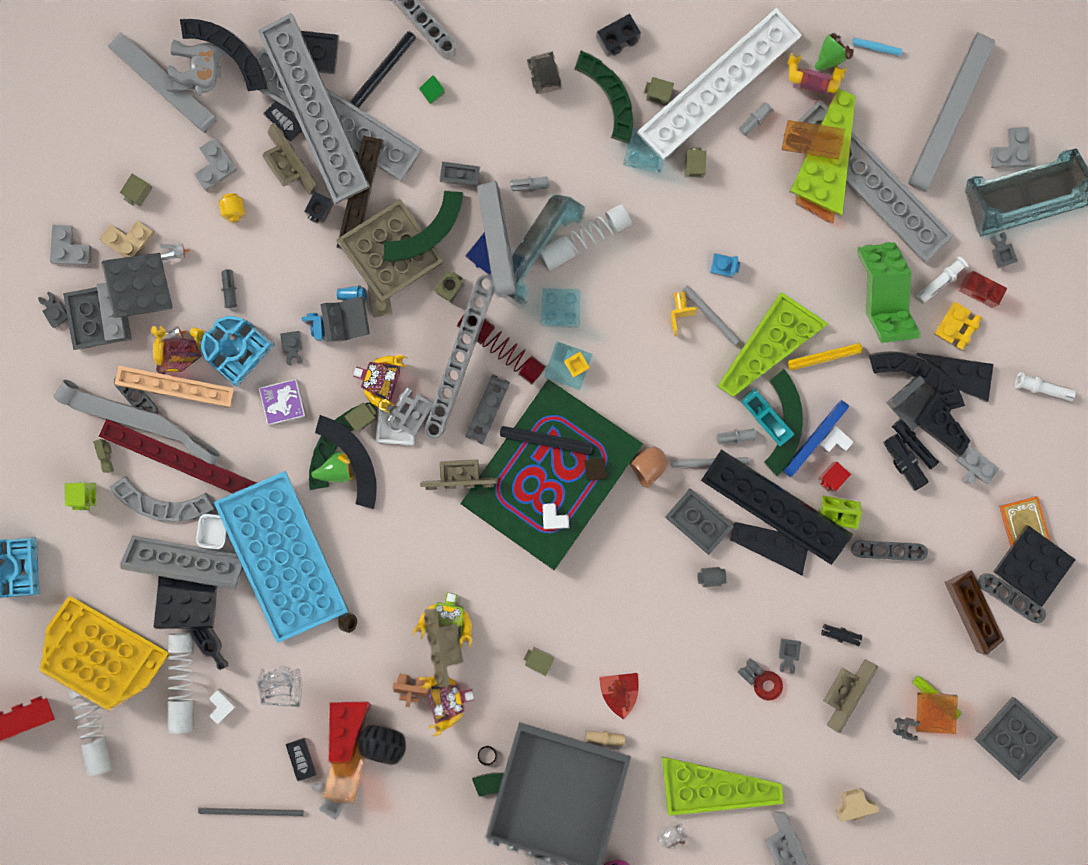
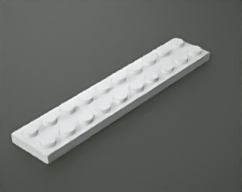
[637,8,802,161]

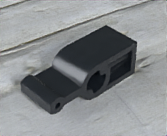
[189,628,229,670]

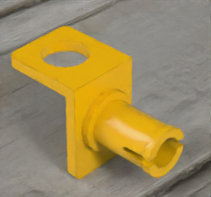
[670,291,697,336]

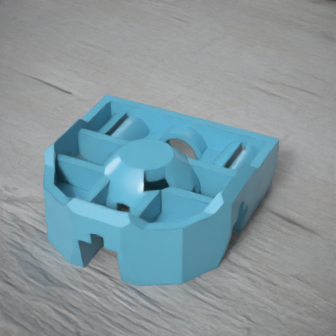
[201,316,275,387]
[0,537,40,598]

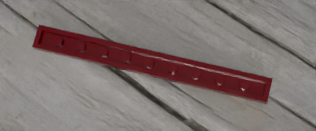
[98,419,257,494]

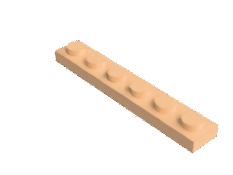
[114,366,235,408]

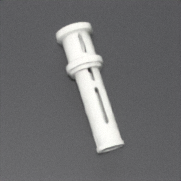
[916,257,970,304]
[1015,372,1076,402]

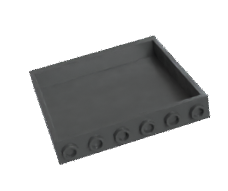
[485,722,631,865]

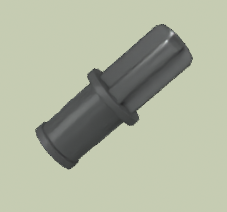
[221,269,237,308]

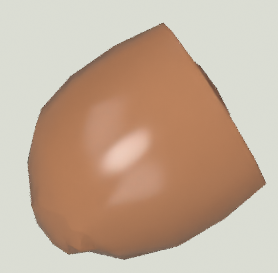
[630,446,668,488]

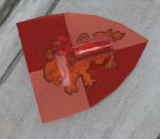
[599,673,639,720]

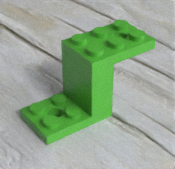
[857,242,920,343]

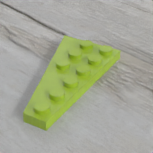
[789,88,856,216]
[716,292,829,397]
[662,756,784,816]

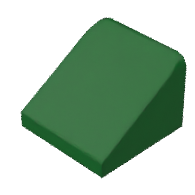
[419,75,445,104]

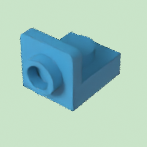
[710,253,740,278]
[302,313,325,341]

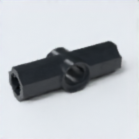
[883,433,929,491]

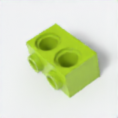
[65,482,96,510]
[818,495,862,529]

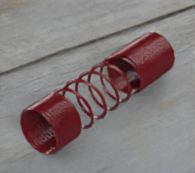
[457,314,546,385]

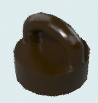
[338,613,357,633]

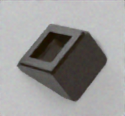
[584,458,607,481]

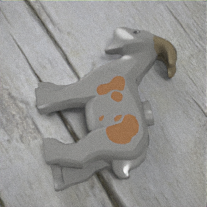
[167,39,227,96]

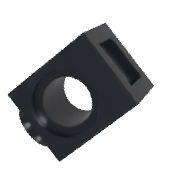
[304,191,334,224]

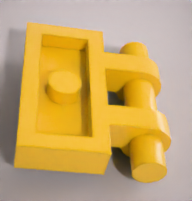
[934,301,982,351]

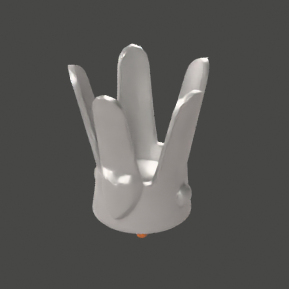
[159,243,190,263]
[162,326,186,349]

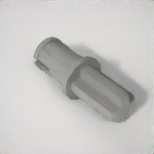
[739,102,773,136]
[510,176,549,192]
[717,428,756,444]

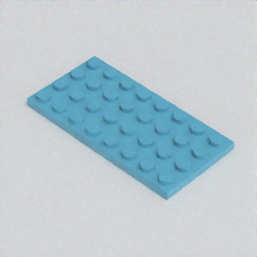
[214,471,349,643]

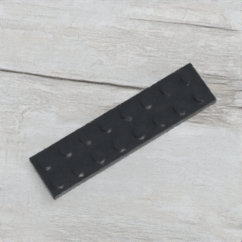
[701,449,853,565]

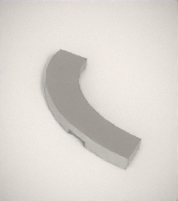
[109,477,216,522]

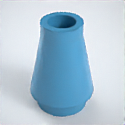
[337,285,366,301]

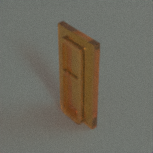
[781,120,845,160]
[323,745,365,804]

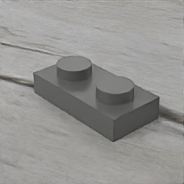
[440,162,480,187]

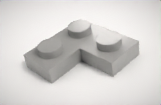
[990,127,1031,168]
[194,138,237,191]
[50,225,91,265]

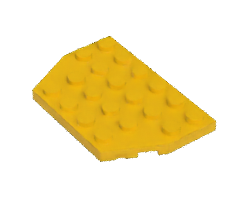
[40,596,169,711]

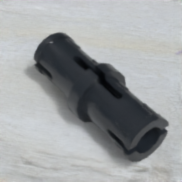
[821,624,862,647]

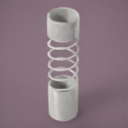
[538,204,632,271]
[168,633,193,734]
[68,688,112,776]

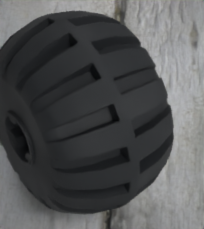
[358,725,406,765]

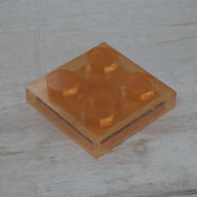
[916,692,958,734]

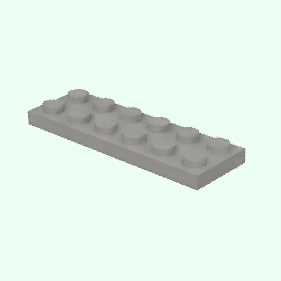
[120,535,243,589]

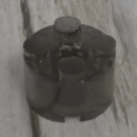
[527,51,562,95]

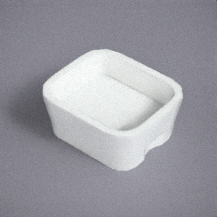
[196,514,227,549]

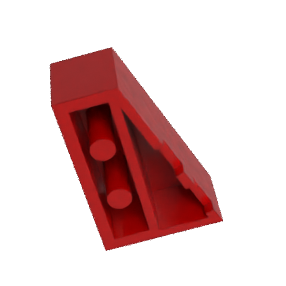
[0,696,55,741]
[328,701,371,764]

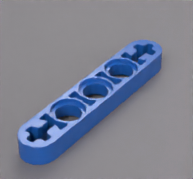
[783,400,849,477]

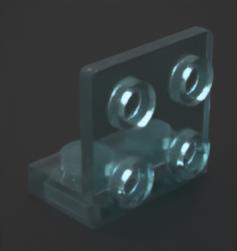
[623,128,664,173]
[541,288,581,328]

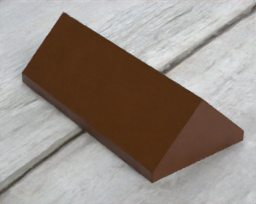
[944,570,1004,655]

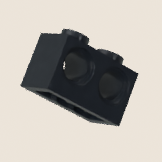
[596,13,641,57]

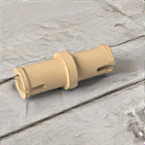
[585,730,625,747]

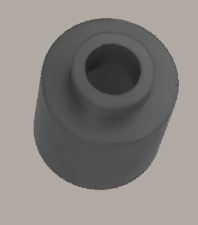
[697,567,726,588]

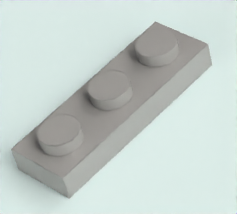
[97,282,126,341]

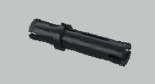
[891,419,939,469]

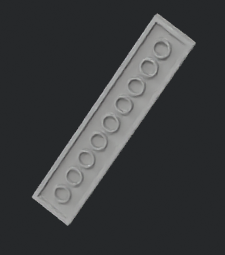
[258,13,370,204]
[242,47,422,182]
[792,99,953,263]

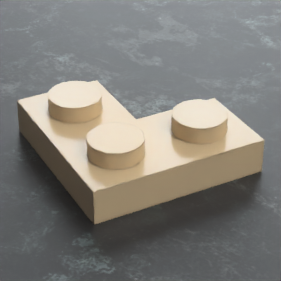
[99,220,154,257]

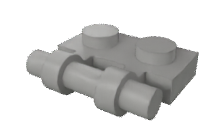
[387,387,433,437]

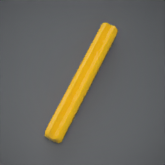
[788,343,862,371]

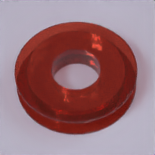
[753,671,783,701]

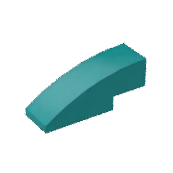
[741,388,795,446]

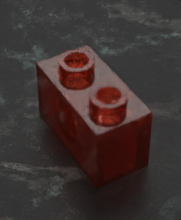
[958,271,1007,308]

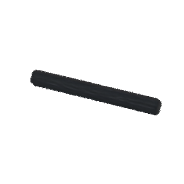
[350,31,416,108]
[500,426,594,454]

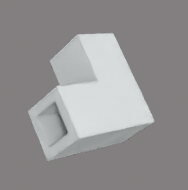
[819,426,853,452]
[543,504,569,530]
[209,689,237,724]

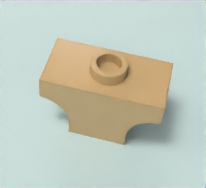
[835,788,879,822]

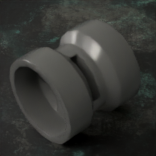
[738,658,764,685]

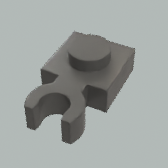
[990,232,1018,268]
[38,292,68,328]
[280,331,303,366]
[778,638,801,674]

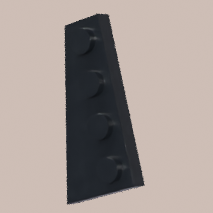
[916,353,993,402]
[730,522,808,576]

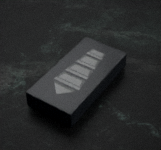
[263,101,302,141]
[285,737,317,782]

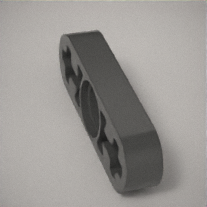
[114,377,158,414]

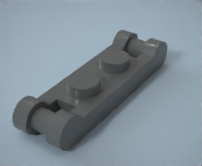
[465,375,510,445]

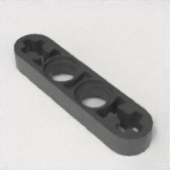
[851,540,928,561]
[978,573,1046,623]

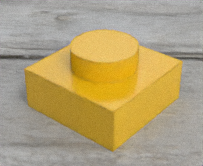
[564,352,590,378]

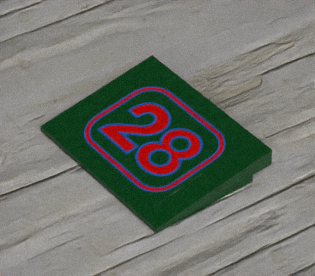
[460,379,643,571]

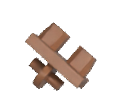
[393,674,429,707]

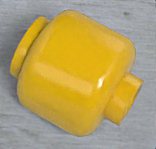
[219,193,245,223]

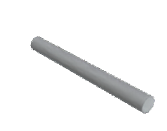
[682,285,740,346]
[672,457,749,468]

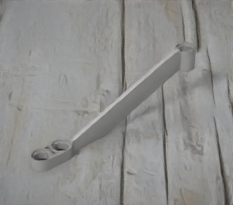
[54,379,220,464]

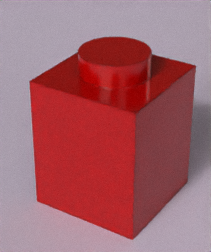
[818,461,851,492]

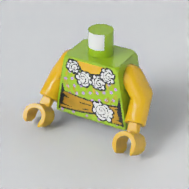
[412,592,472,648]

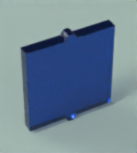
[465,232,491,275]

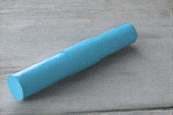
[852,37,902,56]

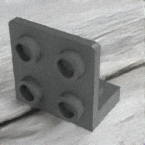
[320,296,370,342]
[886,376,932,431]

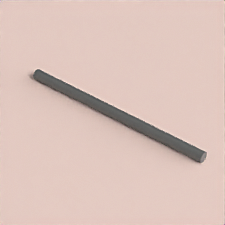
[198,808,304,816]

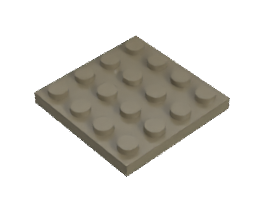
[337,199,444,303]

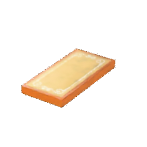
[999,496,1050,547]

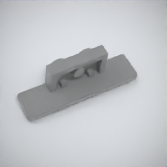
[765,812,808,865]

